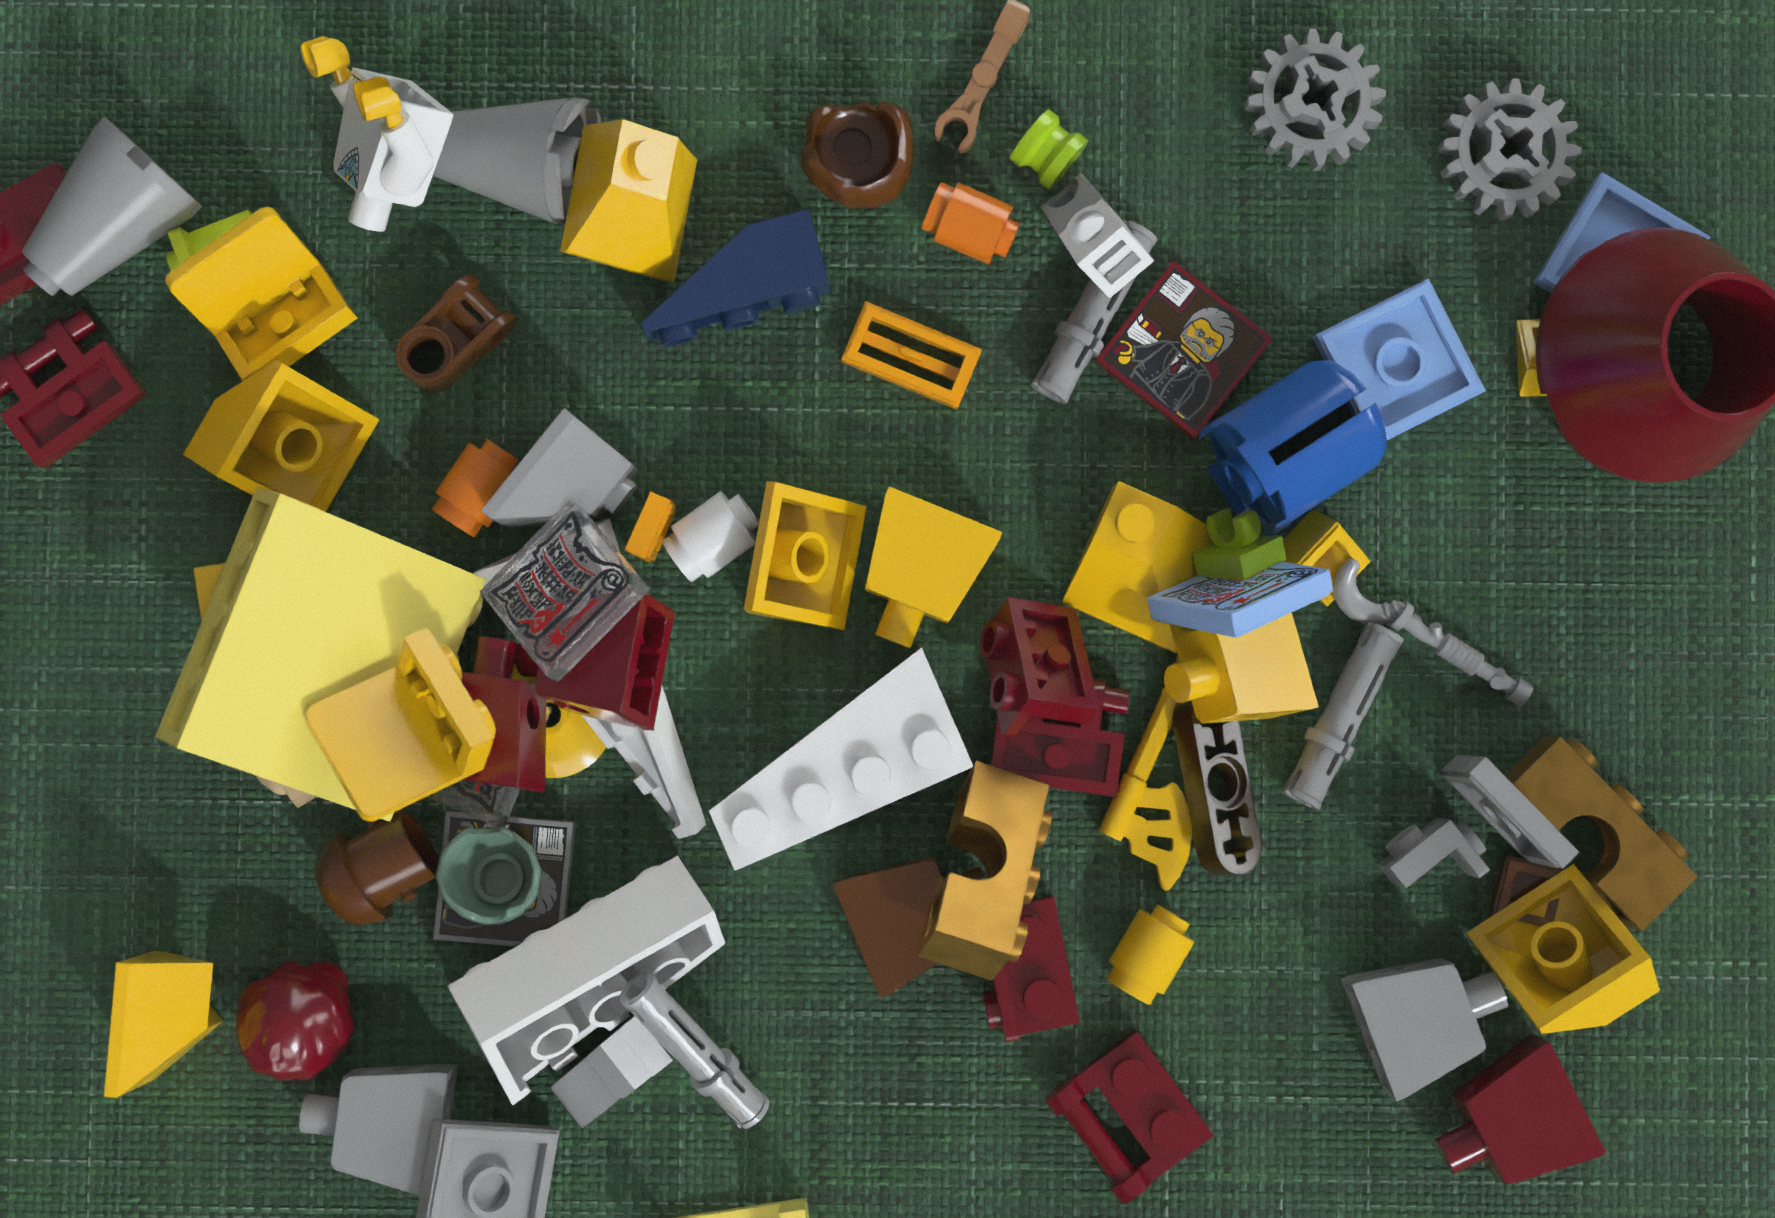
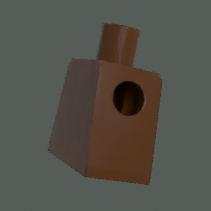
[833,856,985,998]

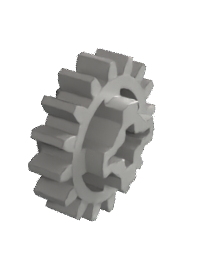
[1244,28,1386,171]
[1437,78,1581,221]

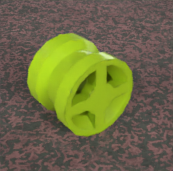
[1010,109,1089,191]

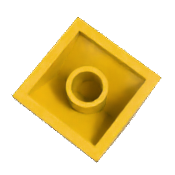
[744,481,867,630]

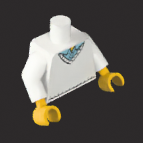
[300,36,454,232]

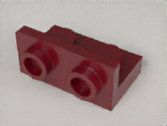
[980,597,1100,736]
[982,895,1080,1042]

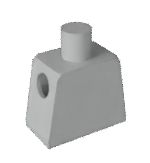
[1341,958,1508,1101]
[299,1064,458,1196]

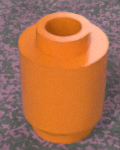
[921,182,1020,265]
[432,439,519,537]

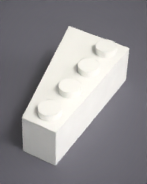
[709,648,974,871]

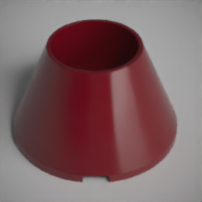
[1536,228,1775,482]

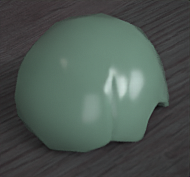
[436,826,542,925]

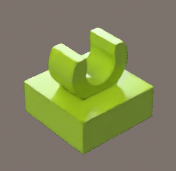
[1192,509,1286,580]

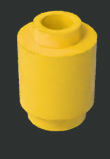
[1106,904,1195,1005]

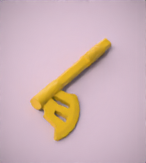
[1098,654,1192,891]

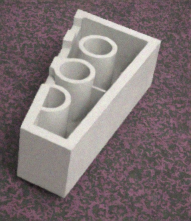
[448,856,725,1105]

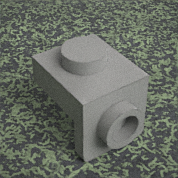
[1377,817,1490,888]

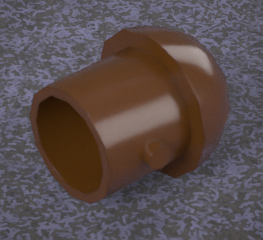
[315,810,439,925]

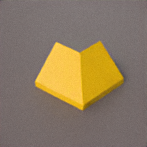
[104,951,224,1098]

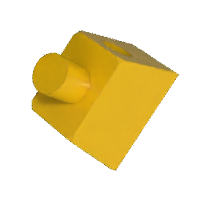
[865,487,1002,649]
[1164,612,1319,724]

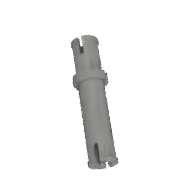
[1030,220,1158,404]
[1282,622,1404,810]
[619,972,770,1129]

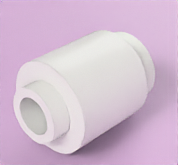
[662,491,759,582]

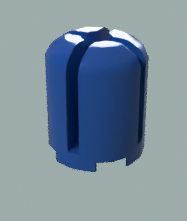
[1199,360,1388,536]

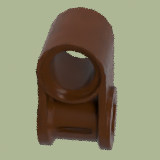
[396,273,518,393]

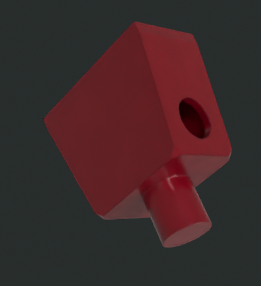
[515,591,675,731]
[461,637,546,792]
[1434,1034,1606,1185]

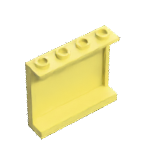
[155,488,486,822]

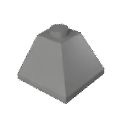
[481,408,638,529]

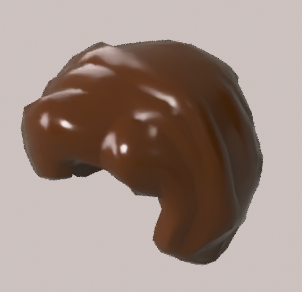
[800,101,914,209]

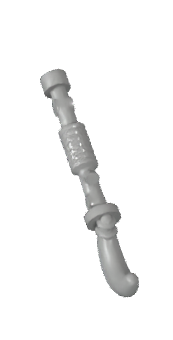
[1332,558,1534,707]

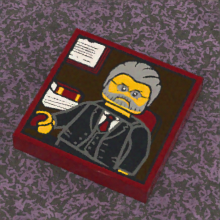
[1094,261,1273,440]

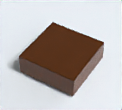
[1487,854,1563,927]

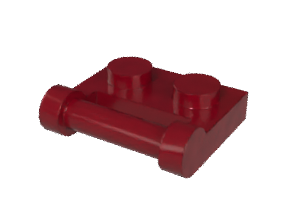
[1044,1029,1214,1204]

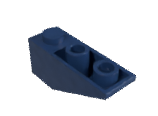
[641,209,830,347]

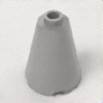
[433,97,601,226]
[21,116,202,296]

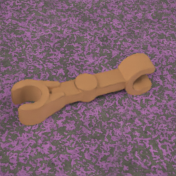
[935,0,1030,153]

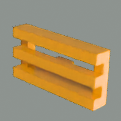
[841,301,982,410]

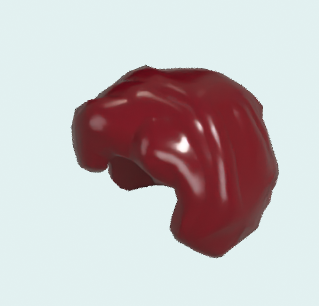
[235,961,355,1081]

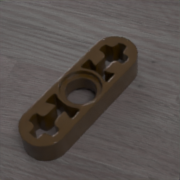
[1173,700,1261,876]

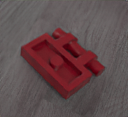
[0,307,148,469]
[990,678,1130,797]

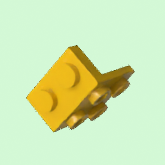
[165,207,358,381]
[305,627,495,821]

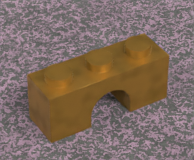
[1505,737,1698,931]
[918,761,1052,981]

